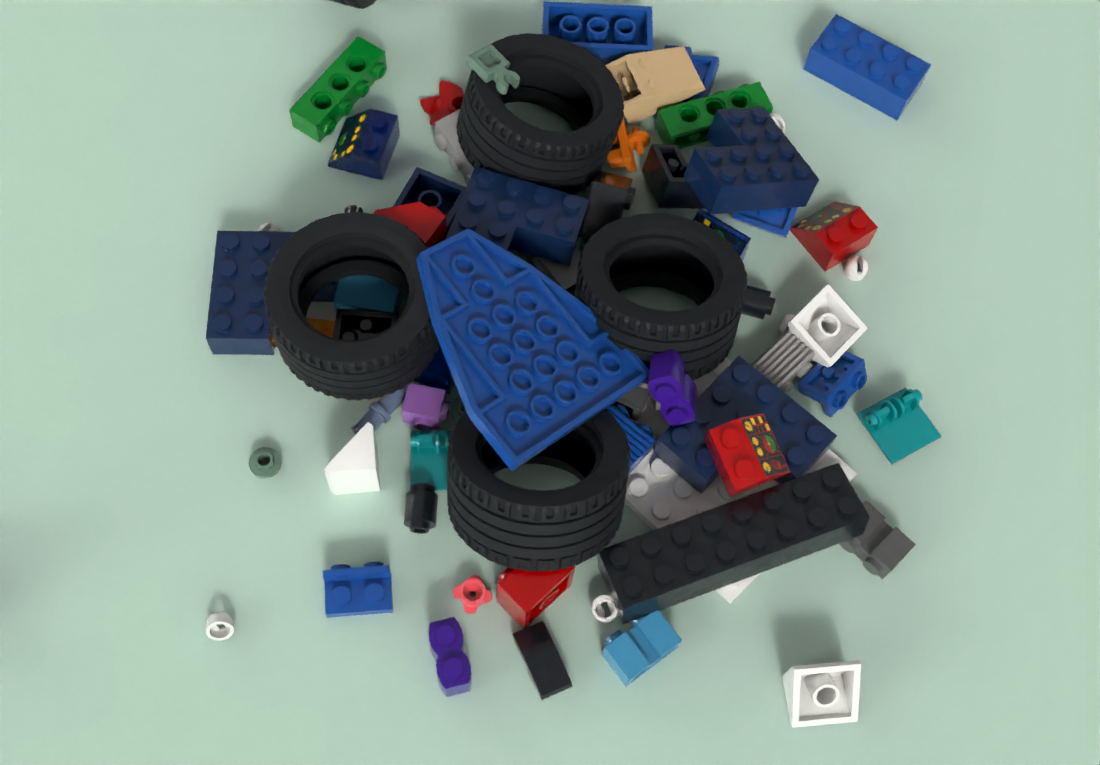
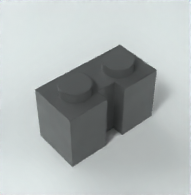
[839,500,916,580]

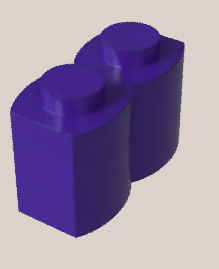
[648,349,697,426]
[428,617,471,697]

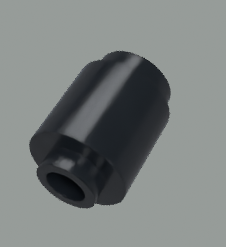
[741,285,775,320]
[404,483,438,534]

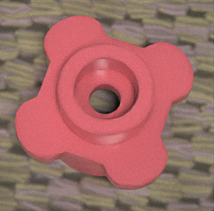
[453,575,492,614]

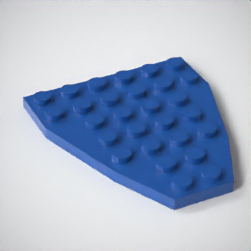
[416,228,650,472]

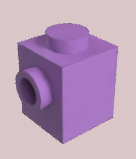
[401,383,450,431]

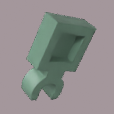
[467,44,520,95]

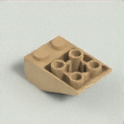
[605,46,705,126]

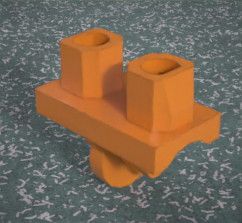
[607,117,650,173]

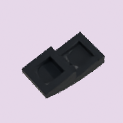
[512,621,572,700]

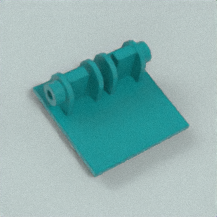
[856,387,942,465]
[410,430,451,490]

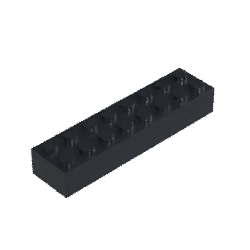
[598,463,870,624]

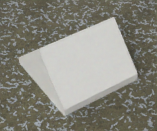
[788,284,867,368]
[324,422,380,495]
[782,660,861,728]

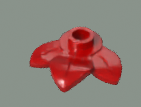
[420,81,464,126]

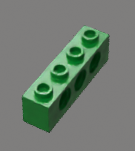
[289,36,387,143]
[655,81,773,149]

